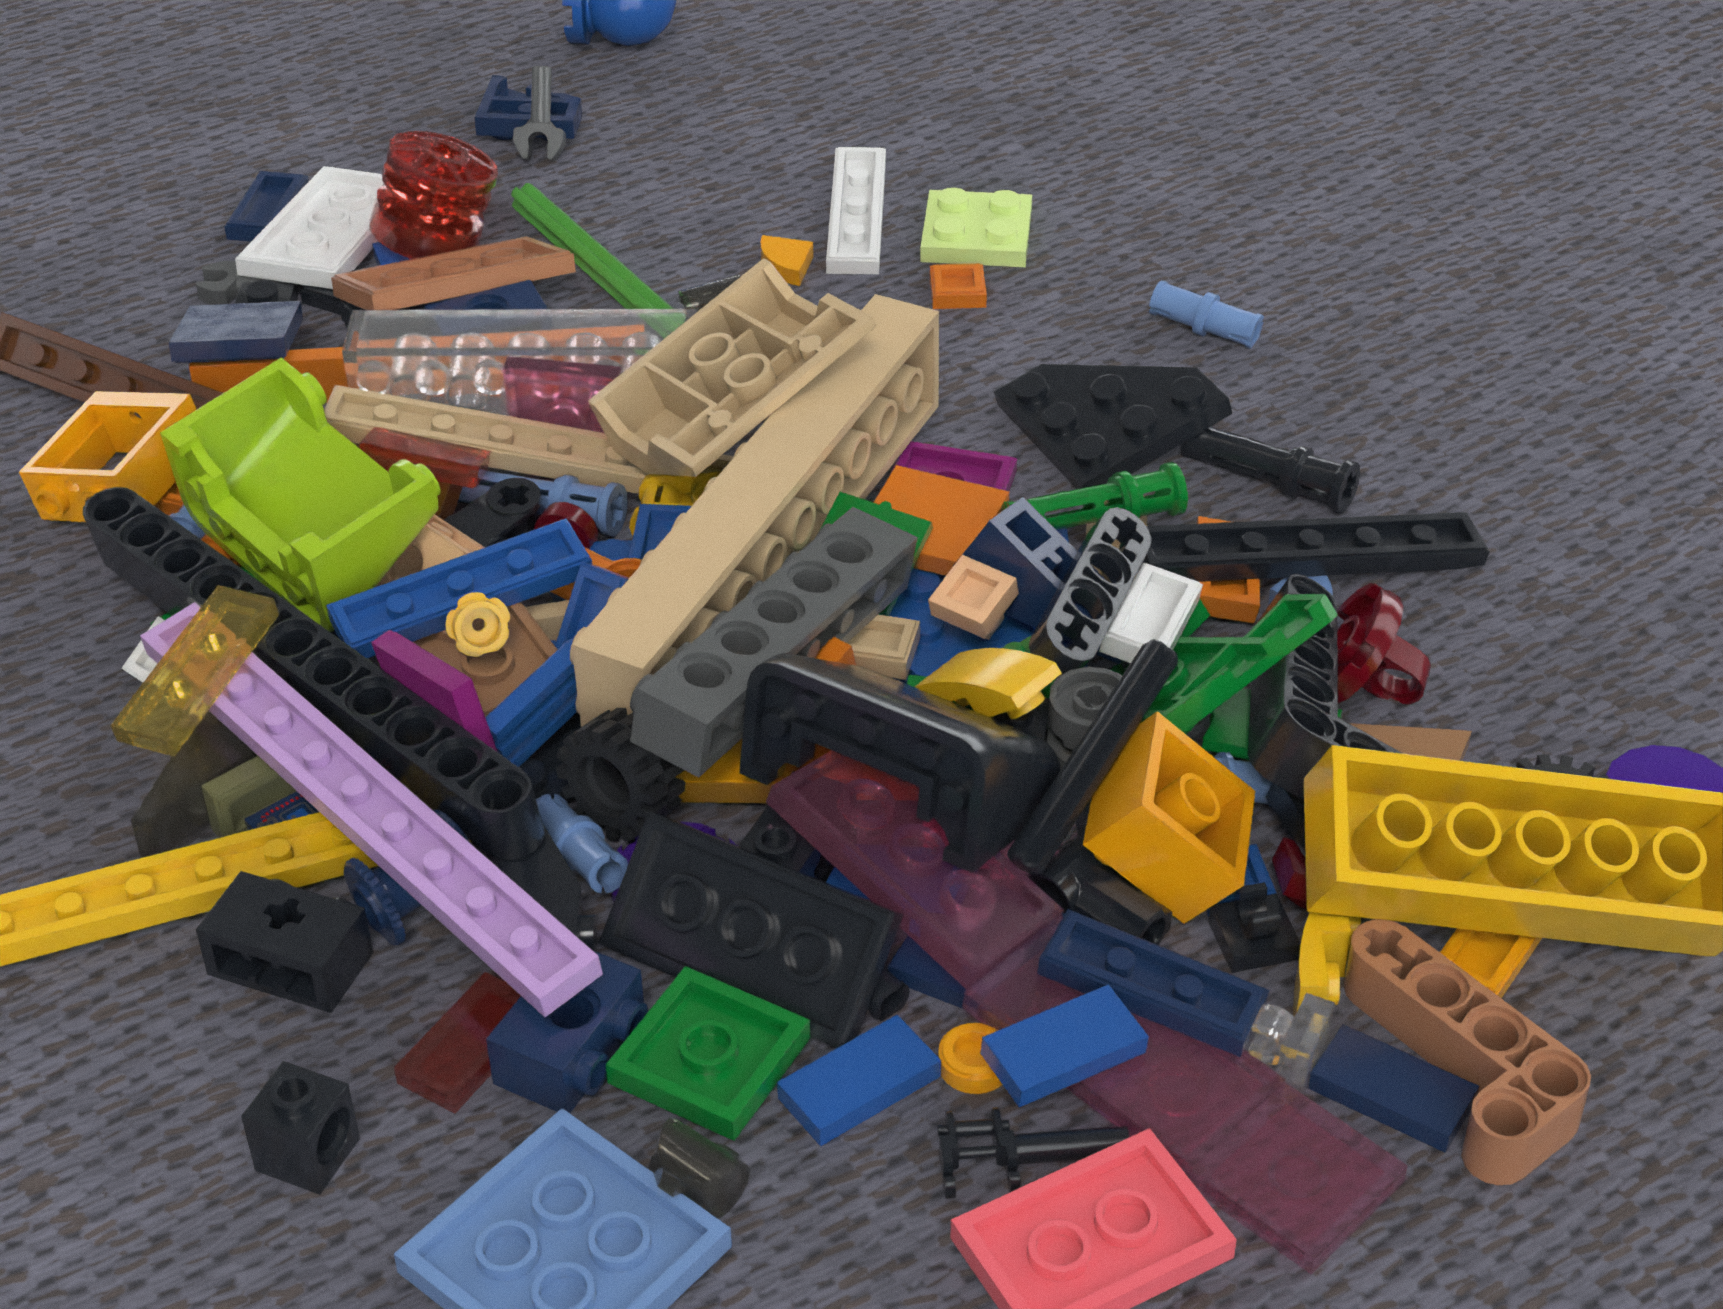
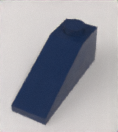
[953,497,1124,664]

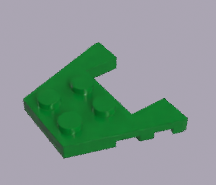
[1111,594,1338,734]

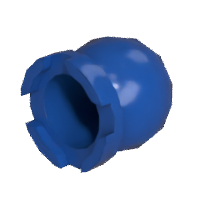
[562,0,676,47]

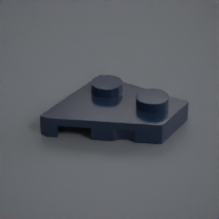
[474,75,582,141]

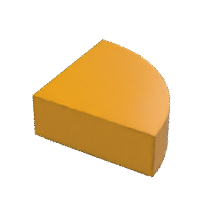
[760,235,814,286]

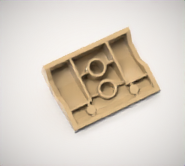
[588,258,877,477]

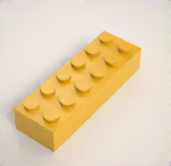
[1304,745,1723,956]

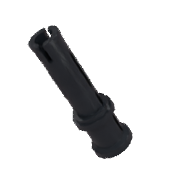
[1181,426,1360,513]

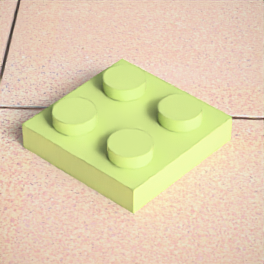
[920,188,1032,267]

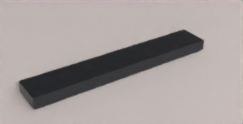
[1137,512,1490,582]

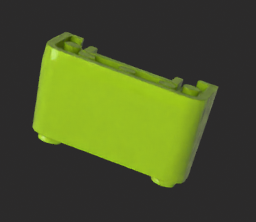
[160,357,441,632]

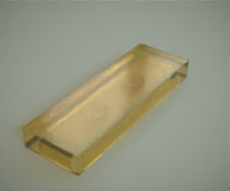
[110,585,279,756]

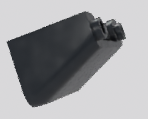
[739,653,1061,873]

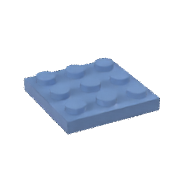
[394,1108,732,1309]

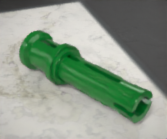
[1001,462,1188,530]

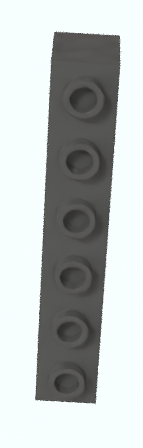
[630,507,918,778]

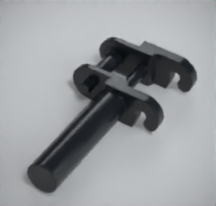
[937,1107,1130,1199]

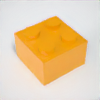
[1083,711,1256,924]

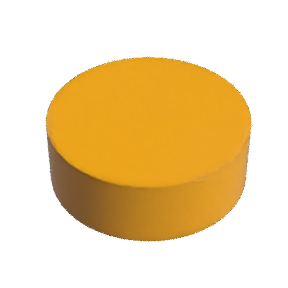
[938,1023,1002,1094]

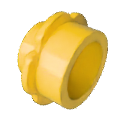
[445,592,510,657]

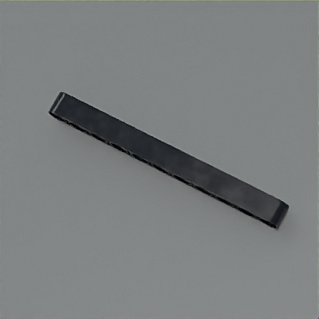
[83,487,545,860]

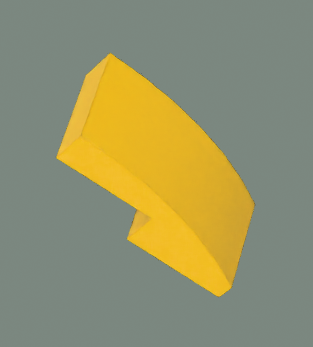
[915,648,1062,719]
[1293,912,1361,1032]

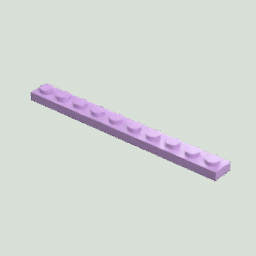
[140,602,603,1017]

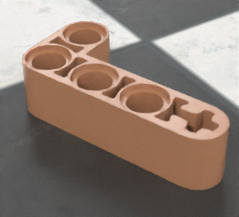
[1344,919,1591,1185]

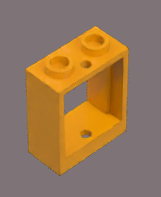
[19,391,197,522]

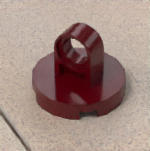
[1337,583,1431,705]

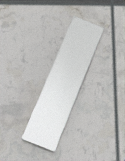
[826,147,886,274]

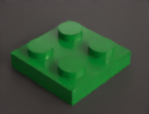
[606,966,810,1141]

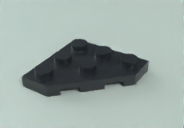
[994,364,1232,489]

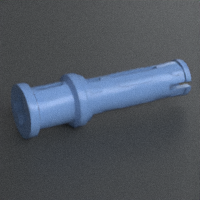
[449,464,628,537]

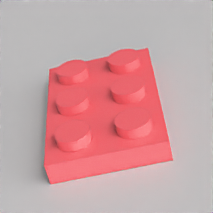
[950,1128,1237,1309]

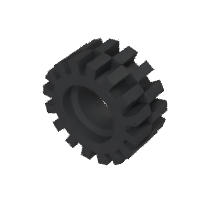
[556,708,686,841]

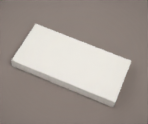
[235,166,419,289]

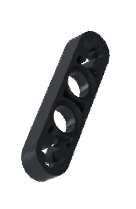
[1029,507,1152,678]

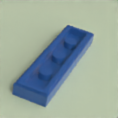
[326,518,592,658]

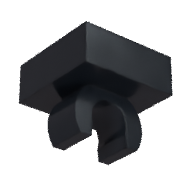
[1208,882,1301,973]

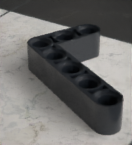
[1247,574,1403,800]

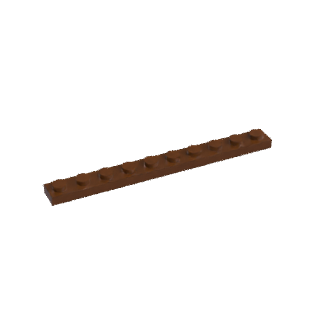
[0,312,465,520]

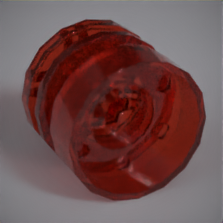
[369,131,498,259]

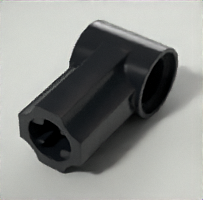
[1025,837,1172,945]

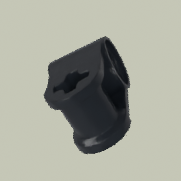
[444,478,542,547]

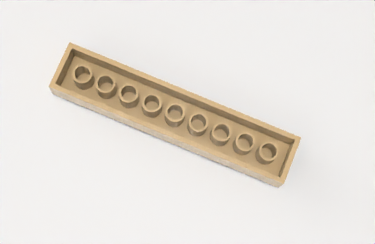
[570,294,939,727]

